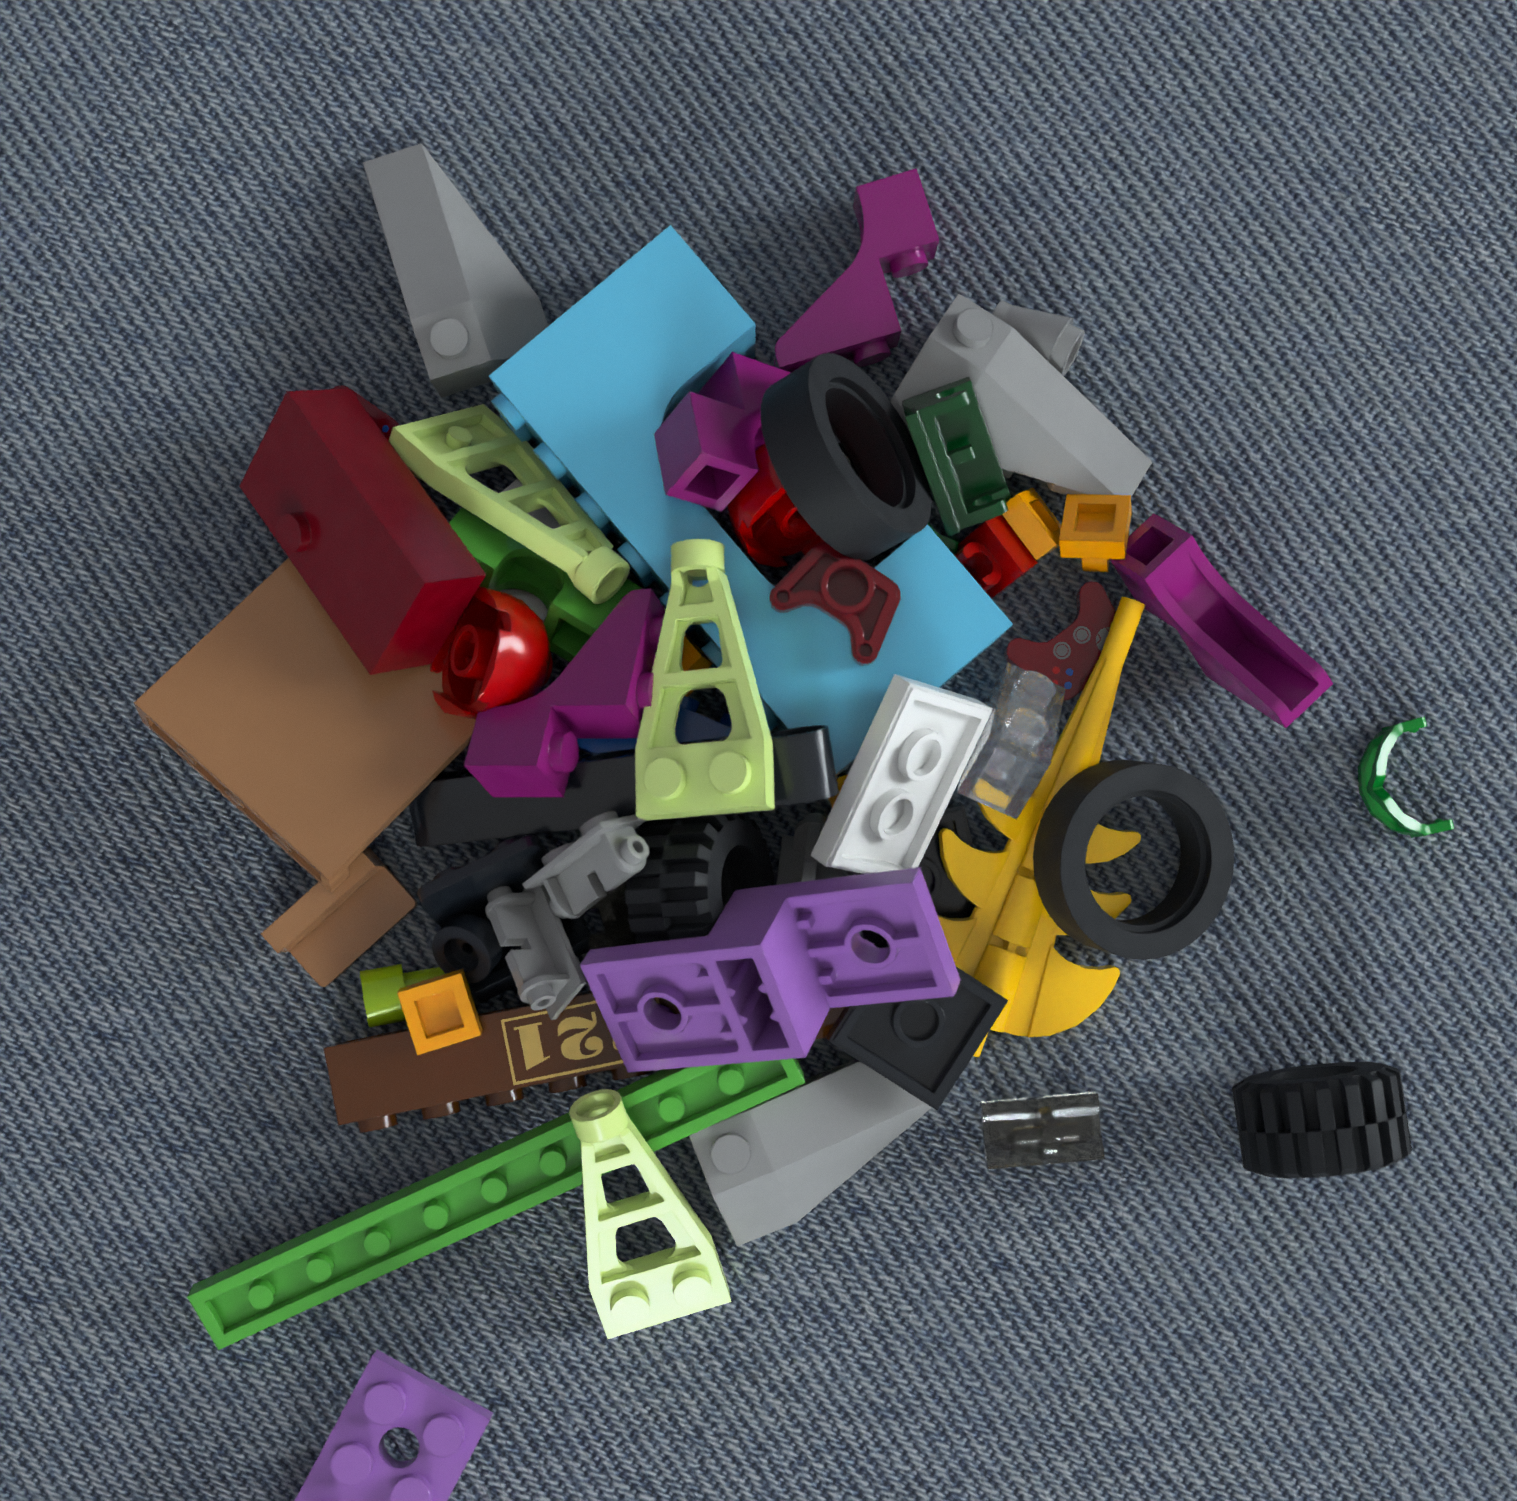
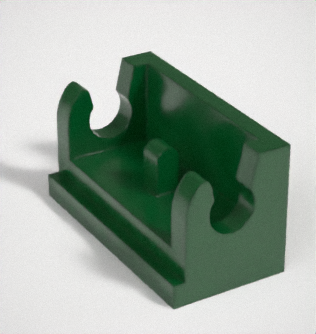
[902,376,1011,536]

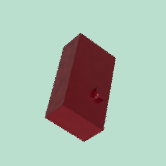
[239,388,486,675]

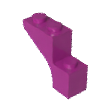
[774,168,939,373]
[654,352,791,512]
[1109,513,1333,728]
[464,589,666,797]

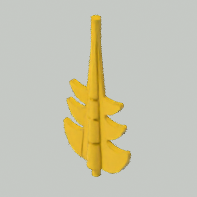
[937,597,1145,1057]

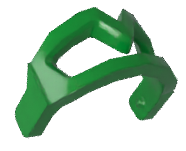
[1358,716,1455,838]

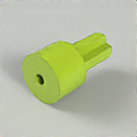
[360,964,470,1027]

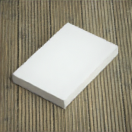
[810,674,993,874]

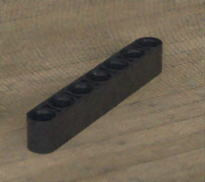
[409,725,839,847]

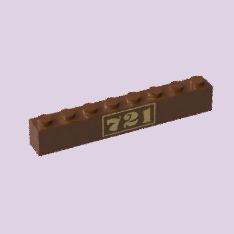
[324,991,845,1133]

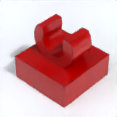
[953,514,1038,599]

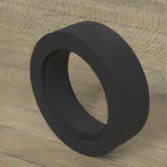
[760,353,931,560]
[1033,760,1234,960]

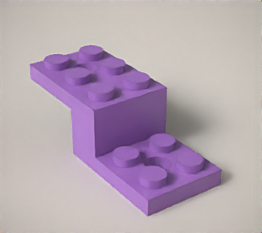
[580,867,961,1073]
[295,1350,493,1501]

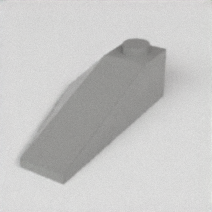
[363,143,548,398]
[890,294,1152,497]
[689,1059,951,1246]

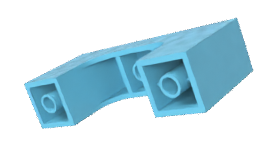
[489,225,1013,776]

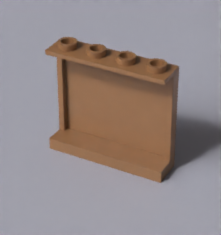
[134,558,476,894]

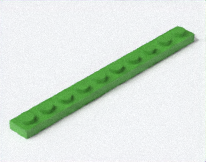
[187,1058,805,1350]

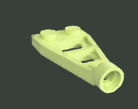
[389,404,630,604]
[635,539,775,820]
[569,1089,731,1339]

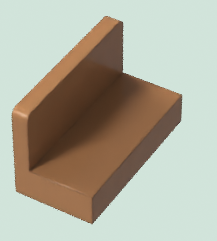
[261,847,417,987]

